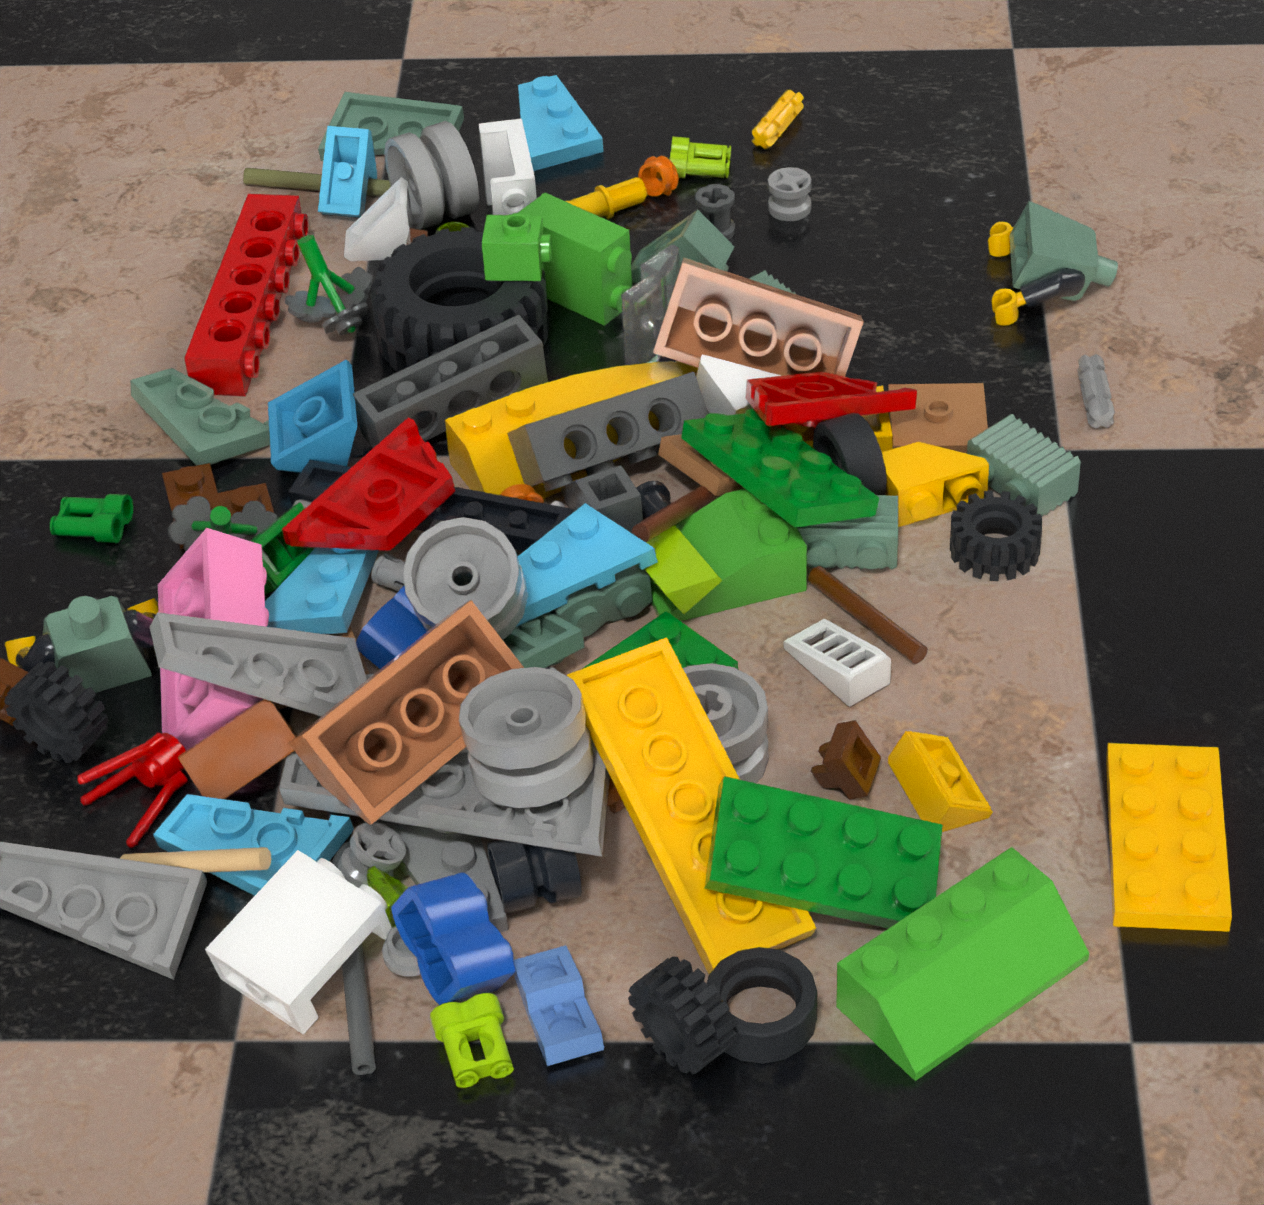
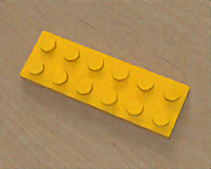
[567,637,816,974]

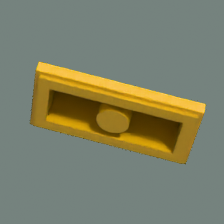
[888,731,993,832]

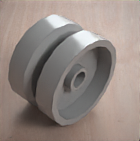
[384,121,480,230]
[402,517,528,640]
[683,663,769,783]
[459,667,594,808]

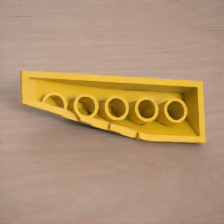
[445,361,698,498]

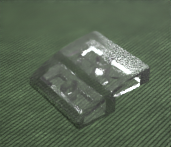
[621,244,680,365]

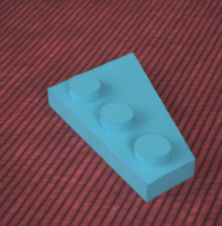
[518,75,603,171]
[516,503,658,627]
[265,547,379,634]
[153,794,354,896]

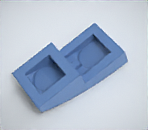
[513,945,604,1066]

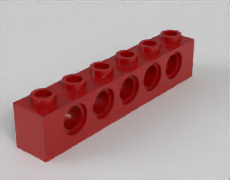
[184,194,309,397]

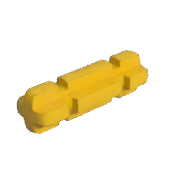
[752,90,804,149]

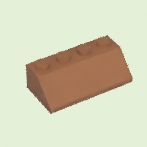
[653,257,864,377]
[288,600,524,825]

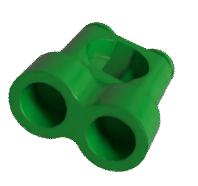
[50,494,133,543]

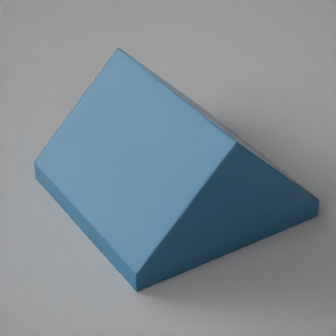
[268,359,357,472]

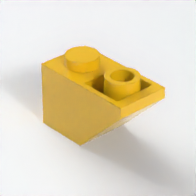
[882,442,989,527]

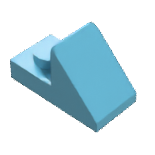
[318,126,377,218]

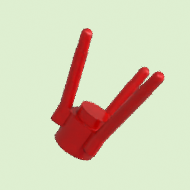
[77,733,188,848]

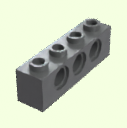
[353,315,548,448]
[507,372,708,492]

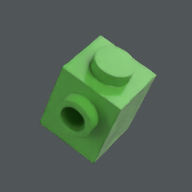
[482,213,552,281]

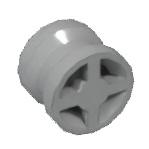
[768,167,812,221]
[338,822,406,893]

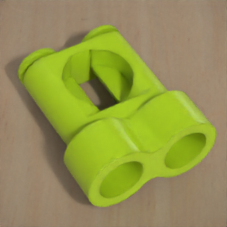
[670,136,731,179]
[430,993,514,1088]

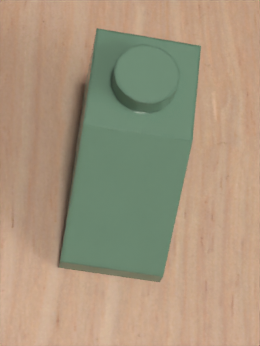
[631,210,734,289]

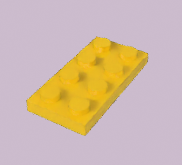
[1106,743,1232,932]

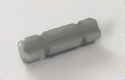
[1077,354,1115,429]

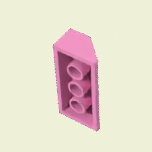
[158,528,274,751]

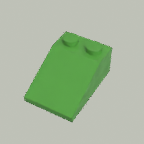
[644,489,807,621]

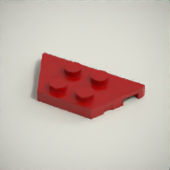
[745,372,917,427]
[282,417,455,551]

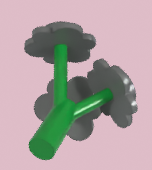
[285,235,373,335]
[168,496,279,551]

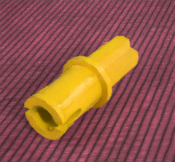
[565,177,647,220]

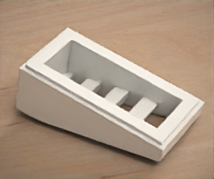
[784,619,891,707]

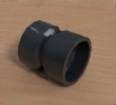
[487,840,582,914]

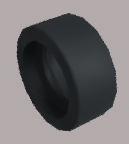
[813,413,887,496]
[707,947,817,1064]

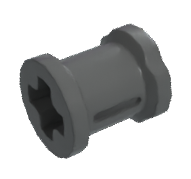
[695,184,735,240]

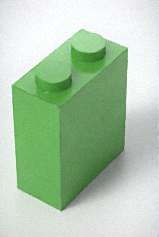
[518,193,634,326]

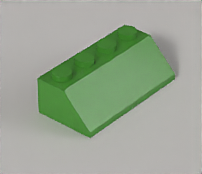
[836,847,1089,1081]

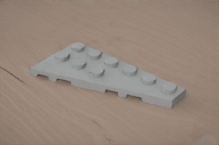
[279,736,610,857]

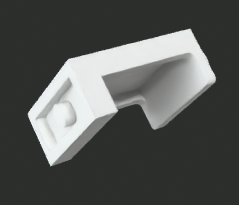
[478,119,537,215]
[205,850,392,1035]

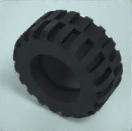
[371,227,549,372]

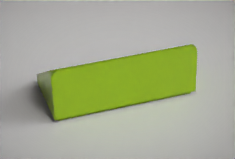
[644,525,722,614]

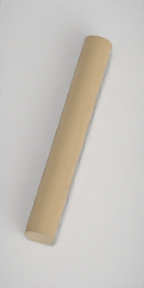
[120,847,272,873]

